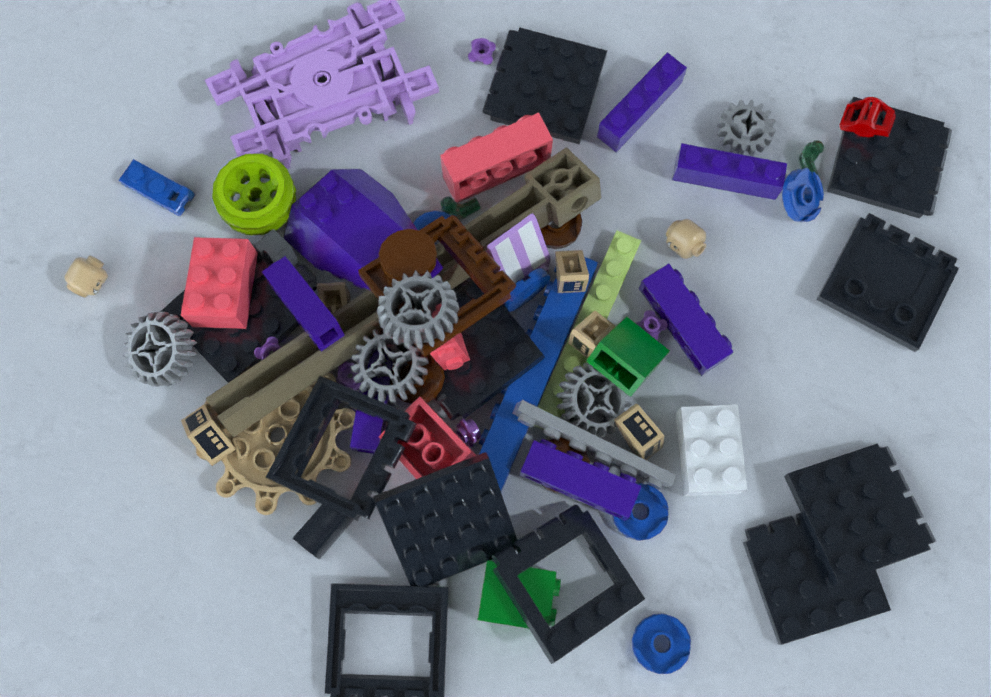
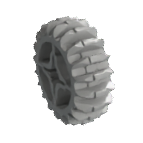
[377,270,459,350]
[122,312,197,387]
[351,329,428,403]
[556,362,632,438]

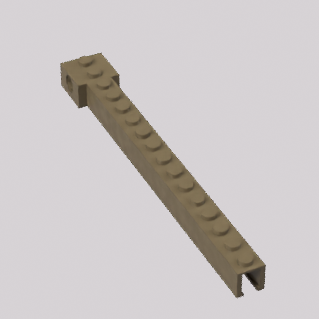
[206,147,602,437]

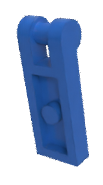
[119,159,196,216]

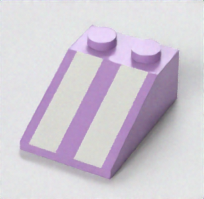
[487,213,550,283]

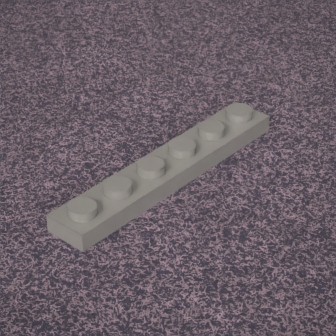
[512,400,677,489]

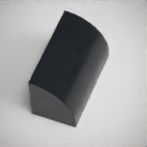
[293,505,354,559]

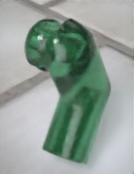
[799,140,824,175]
[440,196,481,219]

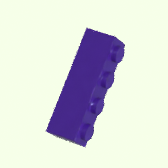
[597,52,687,153]
[672,143,787,200]
[639,264,734,376]
[520,439,641,521]

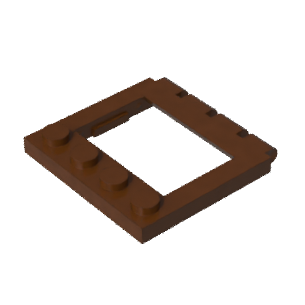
[358,215,516,357]

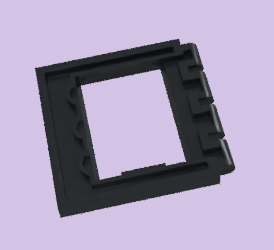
[266,376,417,521]
[492,504,645,664]
[325,583,449,697]

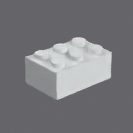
[675,404,747,497]

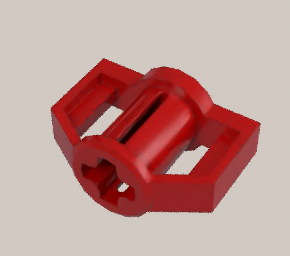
[839,97,896,137]

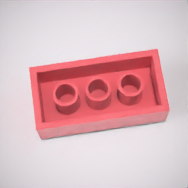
[440,113,553,204]

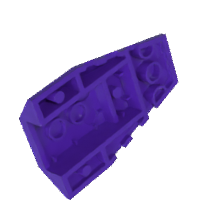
[283,169,443,293]

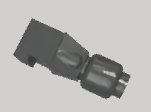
[254,229,318,292]

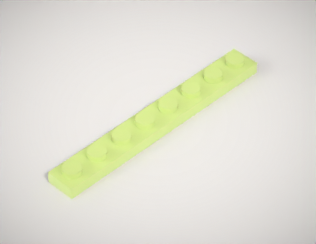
[534,230,641,430]

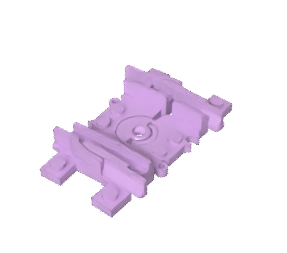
[205,0,439,169]

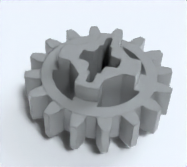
[717,100,776,156]

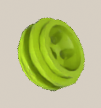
[212,154,297,235]

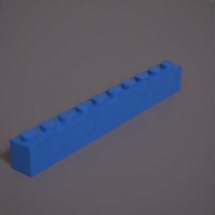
[478,250,598,492]

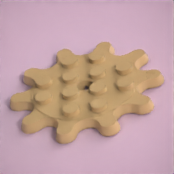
[196,373,356,515]

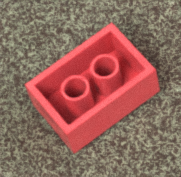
[181,237,258,329]
[378,397,477,479]

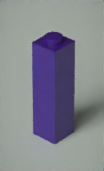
[262,256,345,352]
[350,347,395,454]

